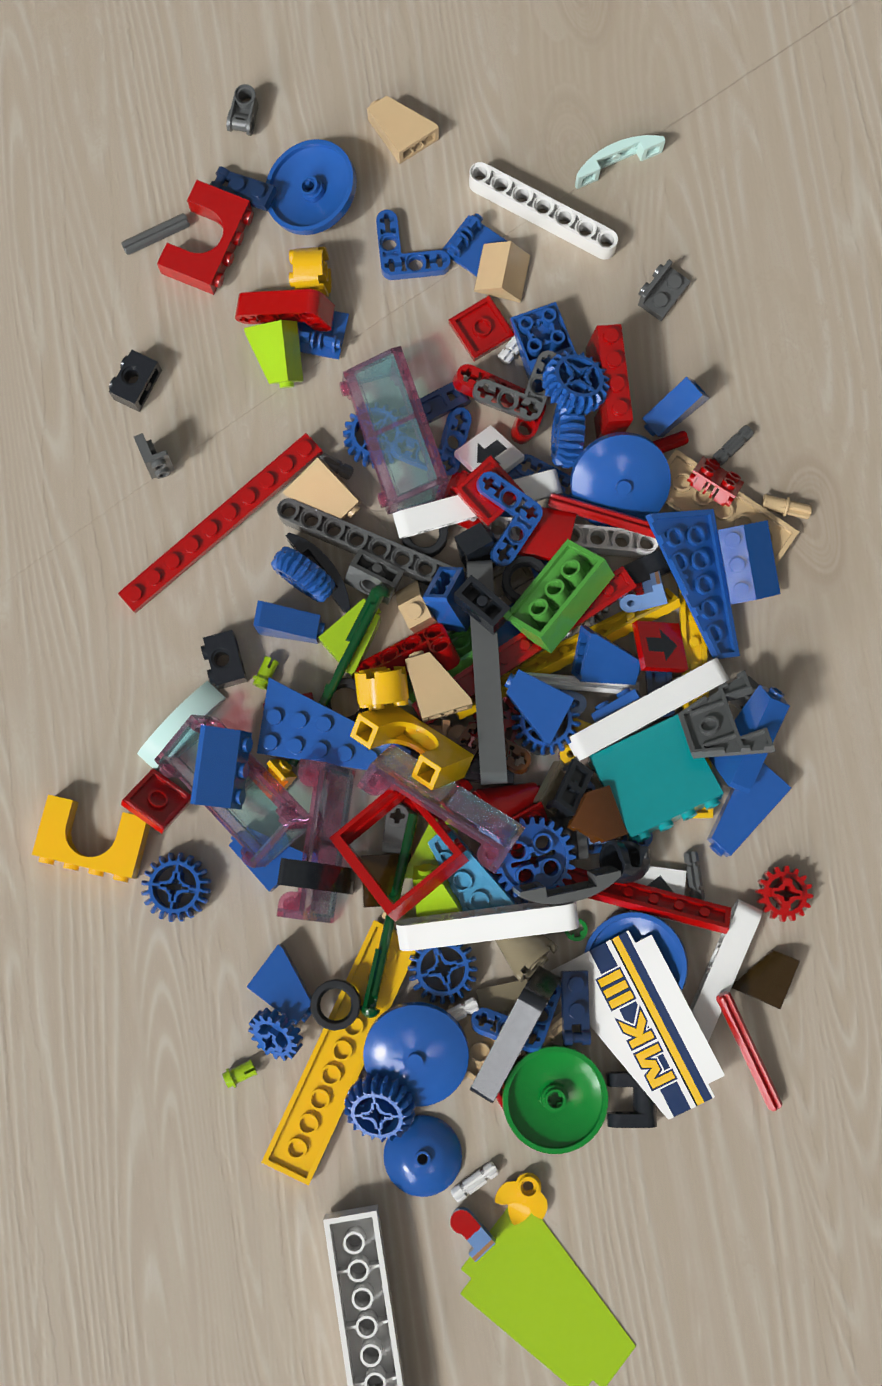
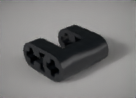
[606,1071,657,1128]

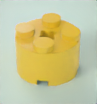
[289,246,332,297]
[354,666,409,710]

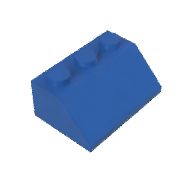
[718,520,781,604]
[190,725,253,810]

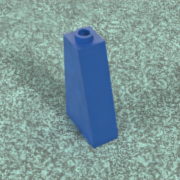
[708,685,790,794]
[707,763,791,857]

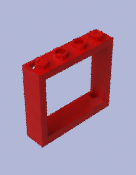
[329,778,469,922]

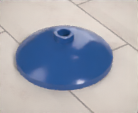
[383,1115,462,1197]

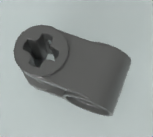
[226,84,259,136]
[383,804,409,853]

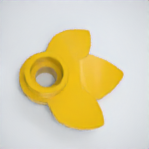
[495,1172,548,1225]

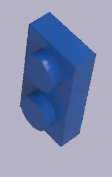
[591,688,642,723]

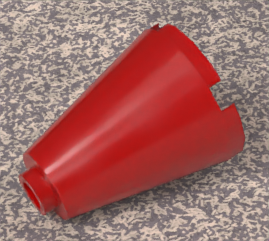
[471,782,541,839]

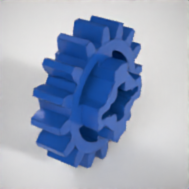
[248,1008,303,1061]

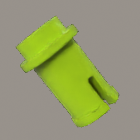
[253,656,279,690]
[222,1059,258,1088]

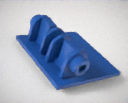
[442,213,507,277]
[297,311,349,360]

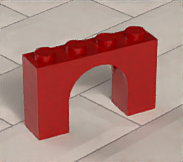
[157,180,254,295]
[585,324,633,439]

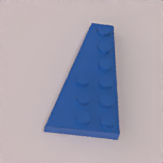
[645,509,740,659]
[257,678,412,777]

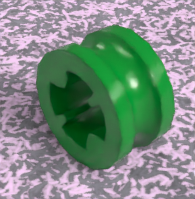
[564,918,588,941]

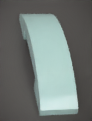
[575,135,666,189]
[137,681,226,770]

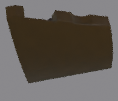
[361,854,411,908]
[732,950,800,1009]

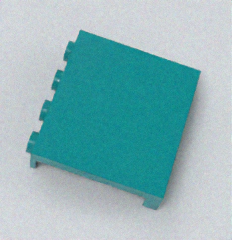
[588,714,724,843]

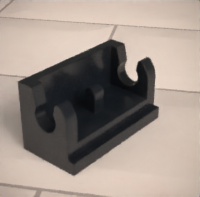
[546,758,594,819]

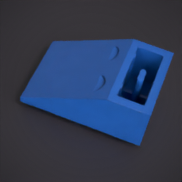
[510,302,575,393]

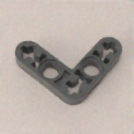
[472,350,556,422]

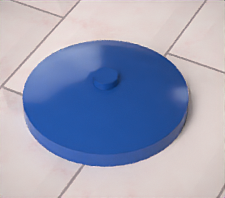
[266,139,357,235]
[570,432,671,528]
[584,912,688,992]
[363,1002,469,1107]

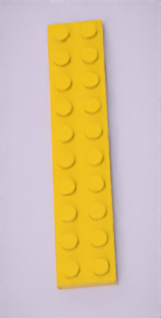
[261,920,416,1186]

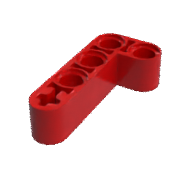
[235,289,335,332]
[453,364,546,444]
[356,623,460,675]

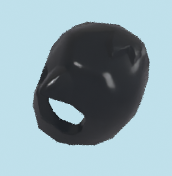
[599,840,651,884]

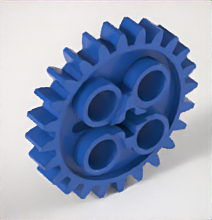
[491,816,576,901]

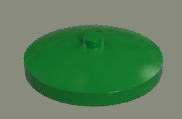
[502,1045,608,1154]

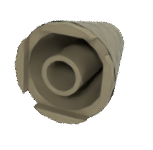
[495,934,558,982]

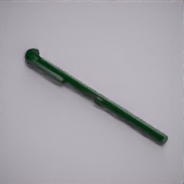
[288,584,390,767]
[360,813,419,1018]

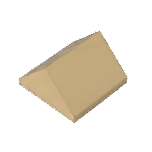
[474,241,530,303]

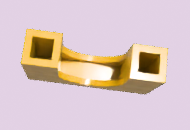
[350,704,474,790]
[32,794,151,883]

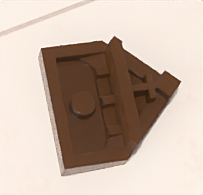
[567,785,627,844]

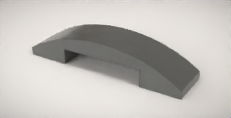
[512,865,621,904]

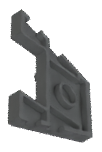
[678,670,776,758]

